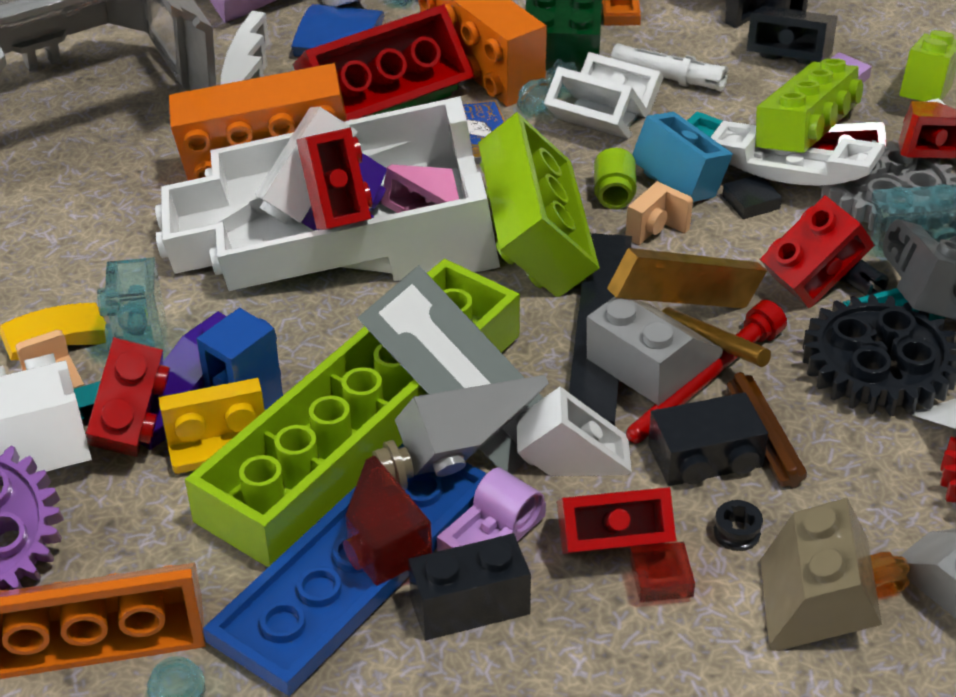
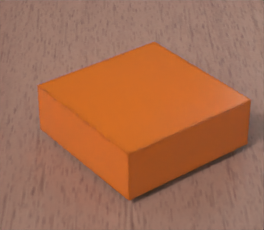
[602,0,641,26]

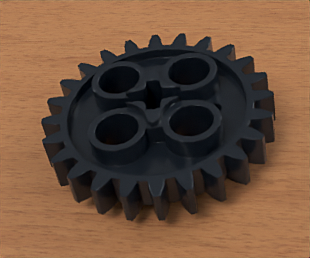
[802,294,956,416]

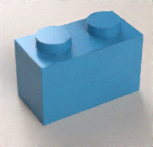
[632,112,733,202]

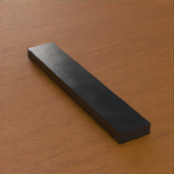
[569,233,632,426]

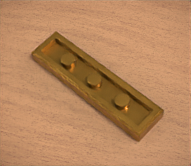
[607,248,767,308]

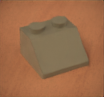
[760,498,882,651]

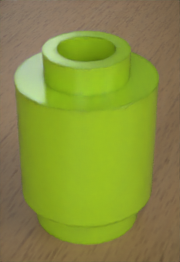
[594,148,637,209]

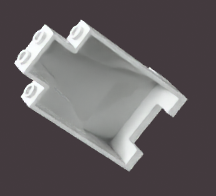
[155,96,500,291]

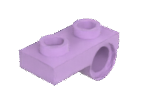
[437,467,546,551]

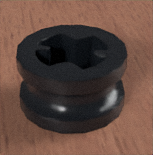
[713,500,763,551]

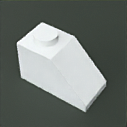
[516,386,632,476]

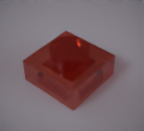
[630,542,695,603]

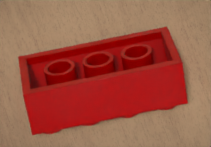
[292,4,475,121]

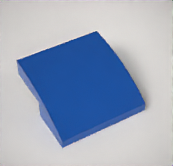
[291,4,384,57]

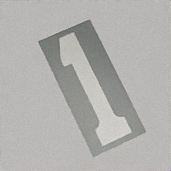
[357,265,543,475]

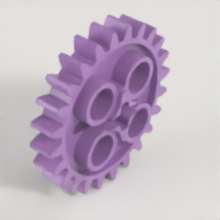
[0,446,63,590]

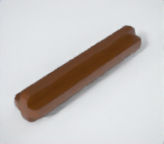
[727,372,807,489]

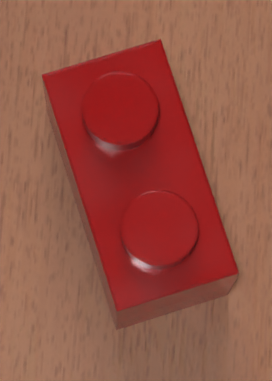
[557,487,677,554]

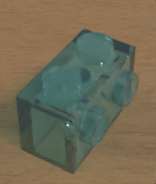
[97,257,167,361]

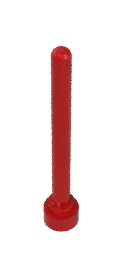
[626,300,787,444]

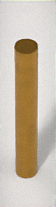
[662,307,771,367]

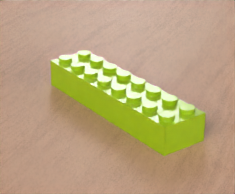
[185,258,520,567]

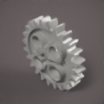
[819,140,956,231]

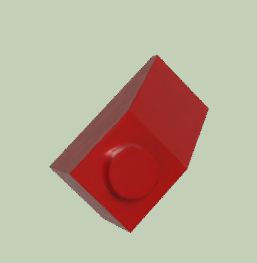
[899,101,956,158]

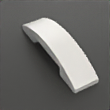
[711,121,885,186]

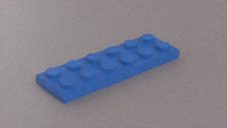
[203,443,487,697]

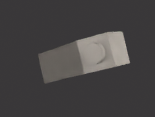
[395,375,549,477]

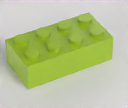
[478,112,600,297]

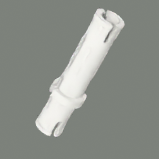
[611,43,728,92]

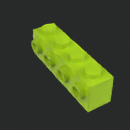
[756,58,863,153]

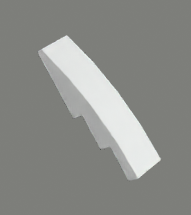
[221,11,269,85]

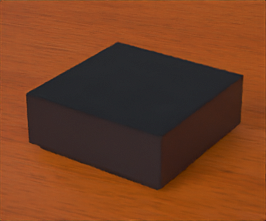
[722,175,782,220]

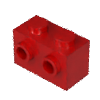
[296,127,372,229]
[760,195,875,308]
[86,337,170,457]

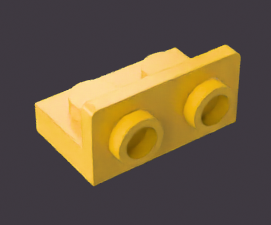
[158,378,265,474]

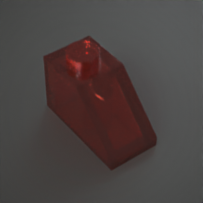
[343,455,432,586]

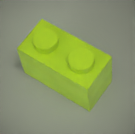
[899,30,956,102]

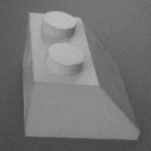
[587,297,723,406]

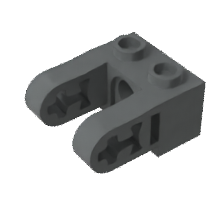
[883,219,956,320]

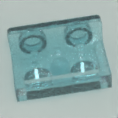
[871,184,956,257]

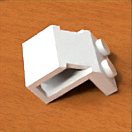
[544,52,664,139]
[0,353,92,472]

